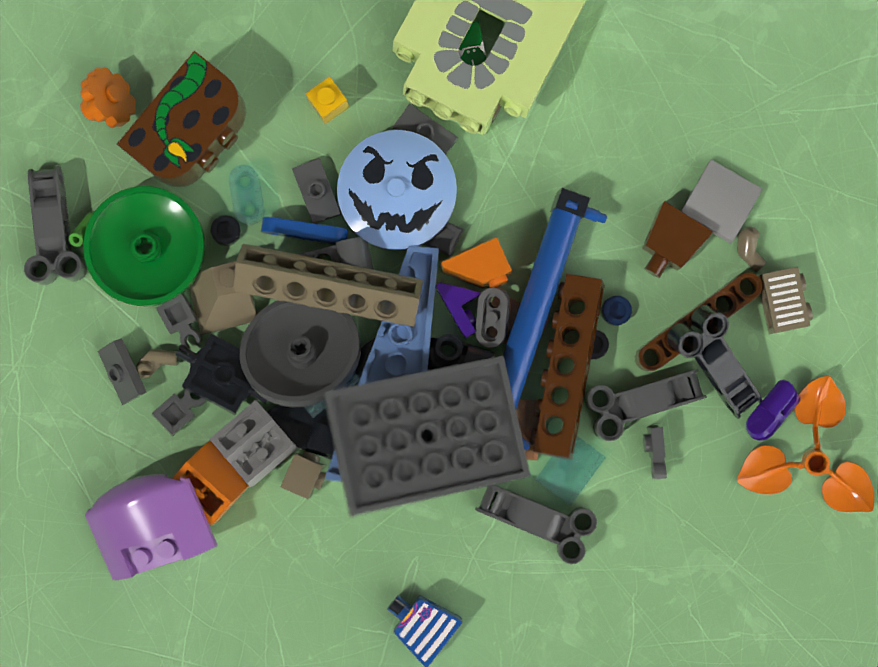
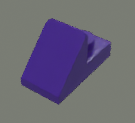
[435,282,481,339]

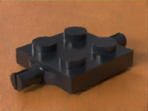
[175,334,268,415]

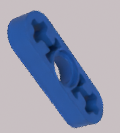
[261,217,348,245]

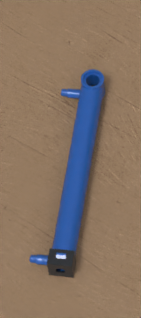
[503,188,607,450]

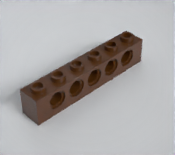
[530,274,605,460]

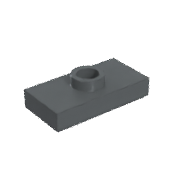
[392,103,458,155]
[292,158,341,224]
[98,338,147,405]

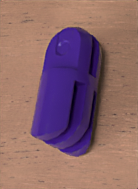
[746,380,801,441]

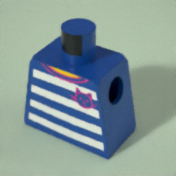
[387,595,463,667]

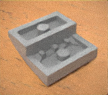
[681,160,762,244]
[210,400,297,488]

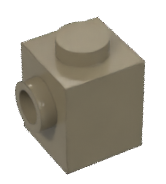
[280,450,326,499]

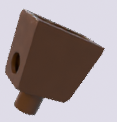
[642,201,713,278]

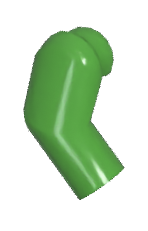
[69,211,95,247]

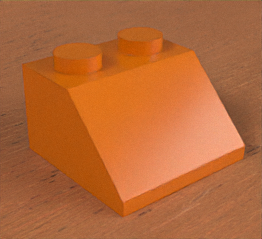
[441,237,512,288]

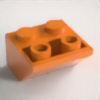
[172,440,249,525]

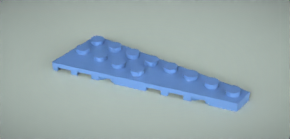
[325,246,439,482]

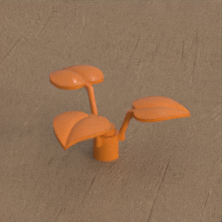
[737,375,874,512]

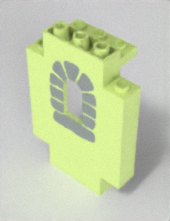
[392,0,587,135]

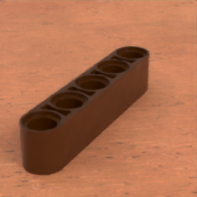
[635,273,762,372]

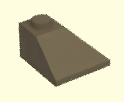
[189,261,257,335]

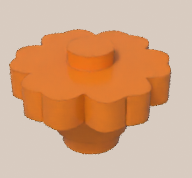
[80,67,136,128]

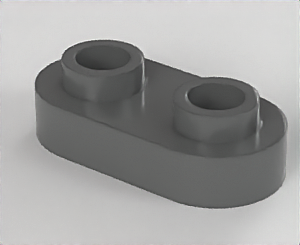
[475,287,510,348]

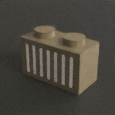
[758,267,813,334]

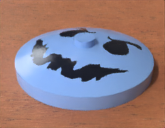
[337,130,457,250]

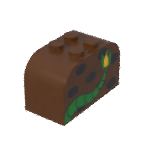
[117,51,246,187]

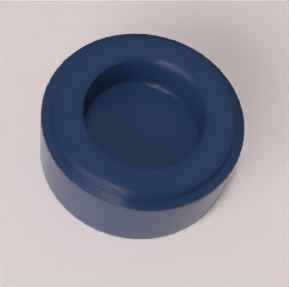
[601,295,632,326]

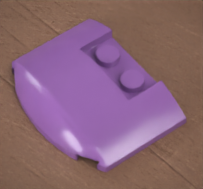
[85,474,218,580]

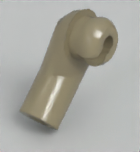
[737,226,766,272]
[136,349,179,379]

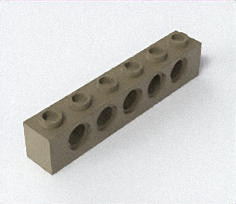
[233,244,423,327]

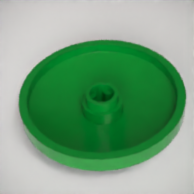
[83,186,205,307]

